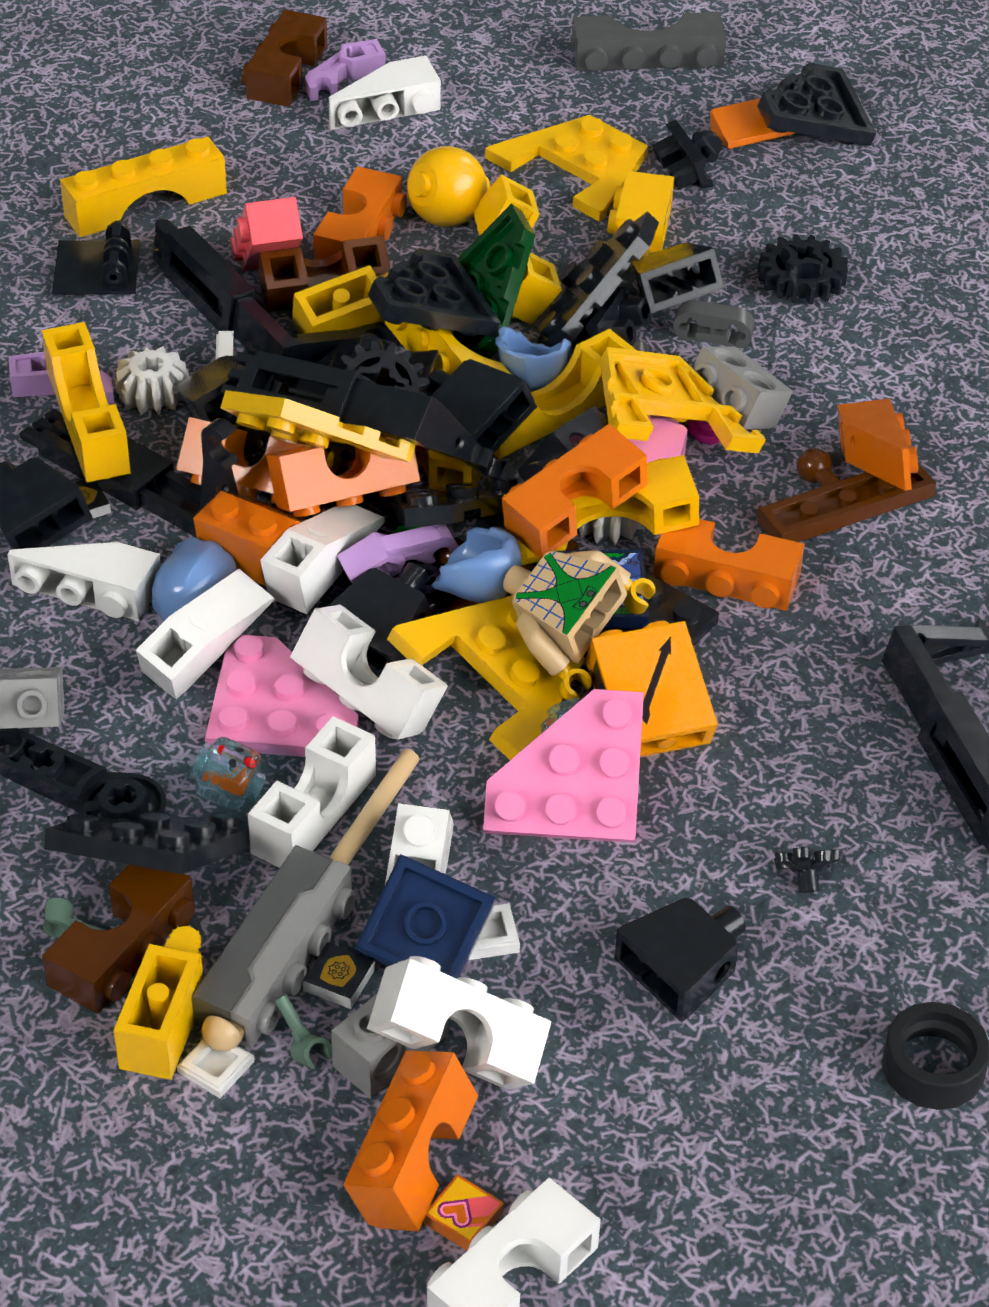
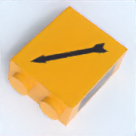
[586,621,718,757]

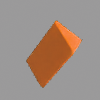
[710,98,794,149]

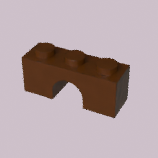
[241,9,327,107]
[258,236,390,312]
[42,864,195,1014]

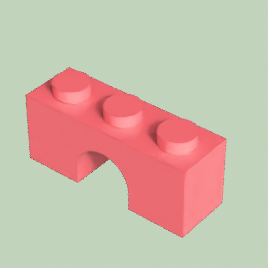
[230,197,303,272]

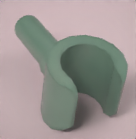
[43,898,106,937]
[274,994,332,1069]

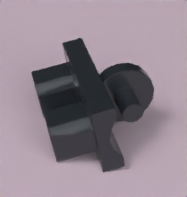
[652,119,722,189]
[579,287,651,346]

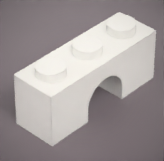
[290,605,448,740]
[248,716,376,868]
[367,956,551,1089]
[427,1178,600,1307]

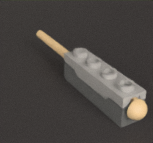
[192,749,420,1052]

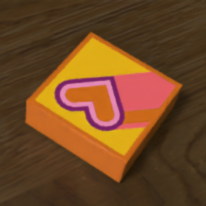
[424,1174,504,1251]

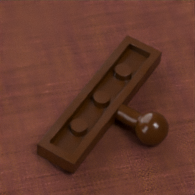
[757,448,936,542]

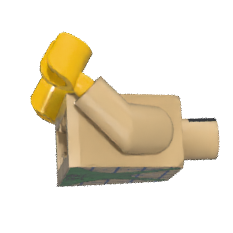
[503,550,655,702]

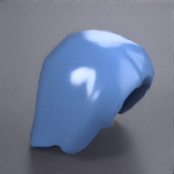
[495,327,572,392]
[431,527,522,603]
[151,537,237,622]

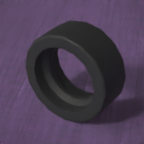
[882,1002,989,1110]

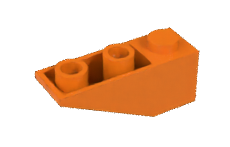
[837,398,918,491]

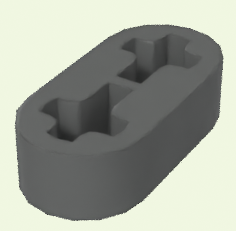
[673,300,755,348]

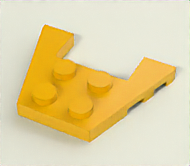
[485,115,648,222]
[600,346,766,453]
[220,390,416,462]
[387,595,585,760]

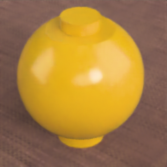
[407,146,491,227]

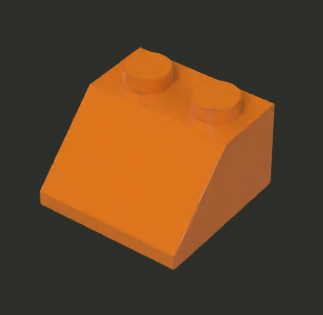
[193,491,307,586]

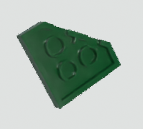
[452,203,536,359]

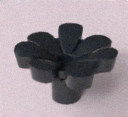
[774,847,841,893]

